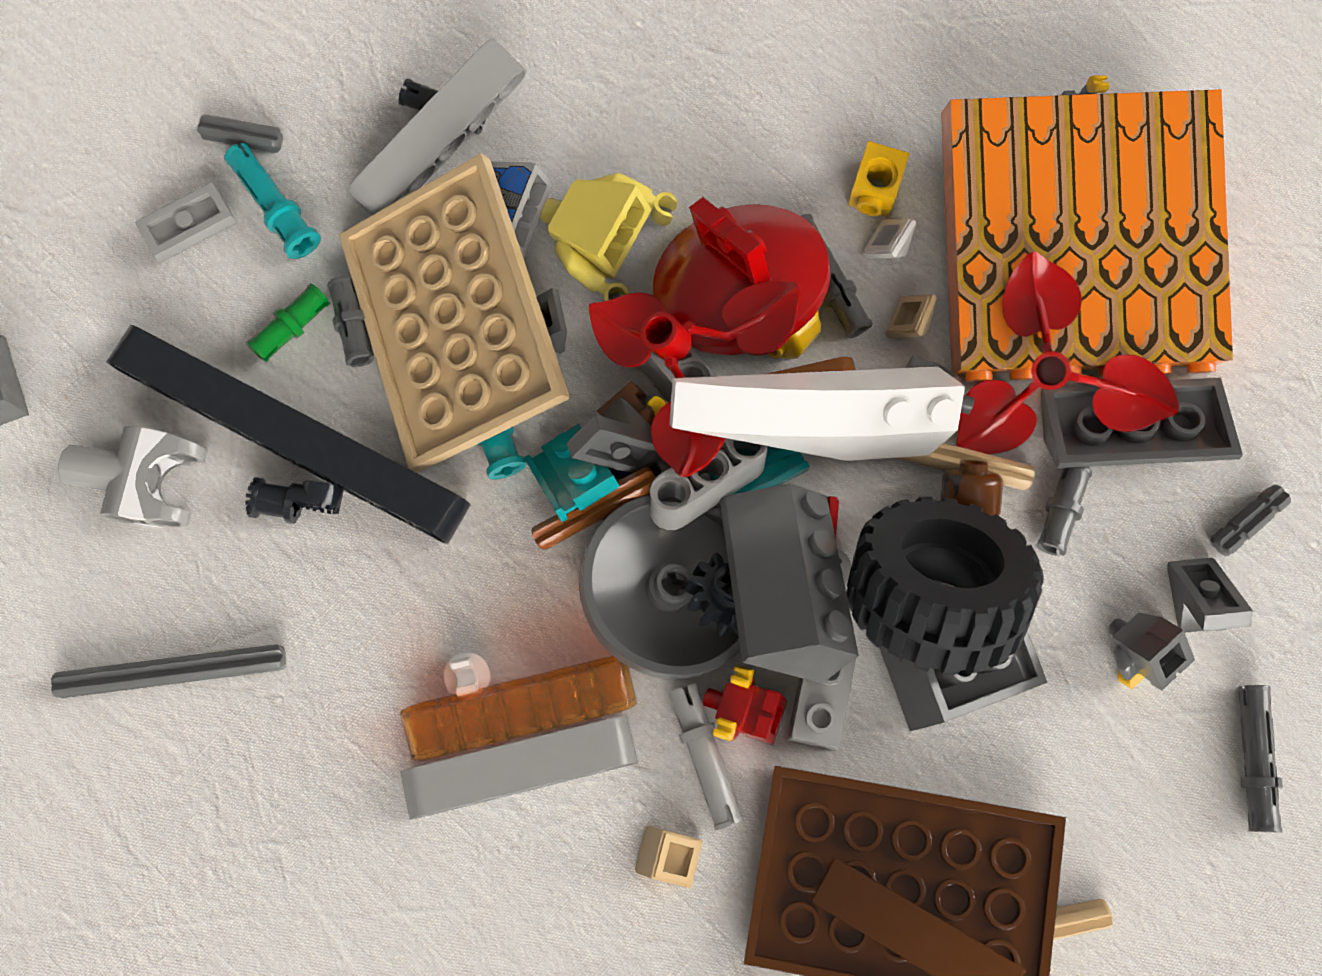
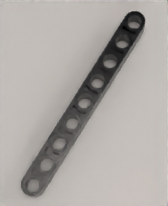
[106,324,471,544]

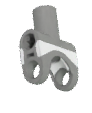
[58,426,208,527]

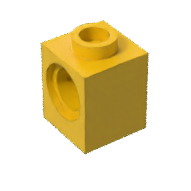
[848,141,910,217]

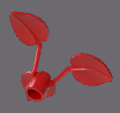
[956,252,1179,454]
[589,280,801,477]

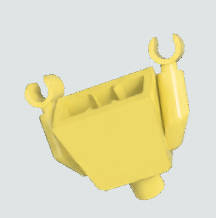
[541,173,677,301]

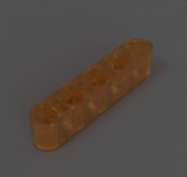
[400,656,637,761]

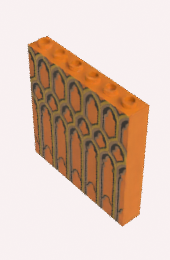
[941,89,1233,382]

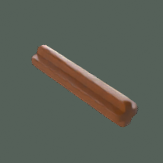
[531,467,656,550]

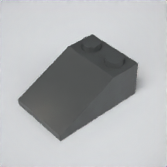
[879,631,1048,731]

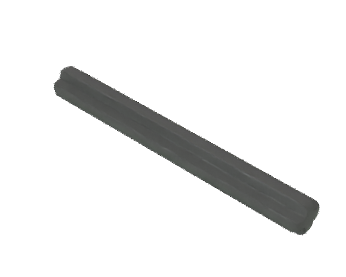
[51,644,286,698]

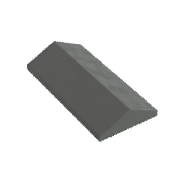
[1041,377,1243,468]

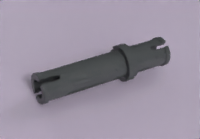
[801,214,873,338]
[1238,685,1283,833]

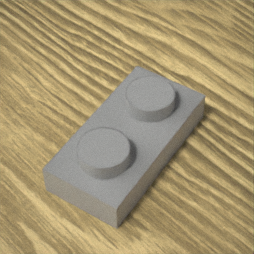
[135,181,237,263]

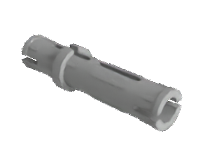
[668,683,744,830]

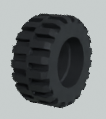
[846,497,1044,675]

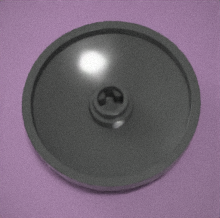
[579,495,741,679]

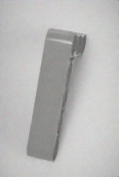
[639,346,768,530]

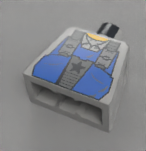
[491,161,553,258]

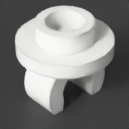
[444,652,491,699]

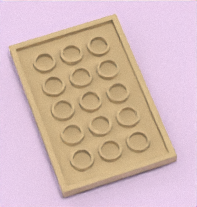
[339,153,570,472]

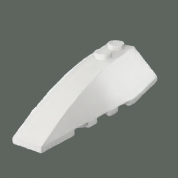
[670,367,965,461]

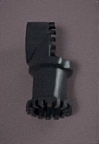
[245,477,344,524]

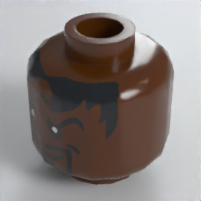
[941,460,1003,516]

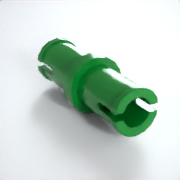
[245,283,331,363]

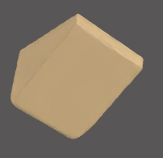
[635,825,703,888]

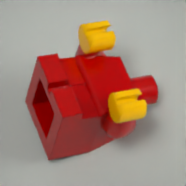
[703,665,787,745]

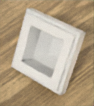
[862,219,916,258]

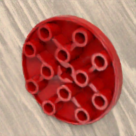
[653,197,830,355]

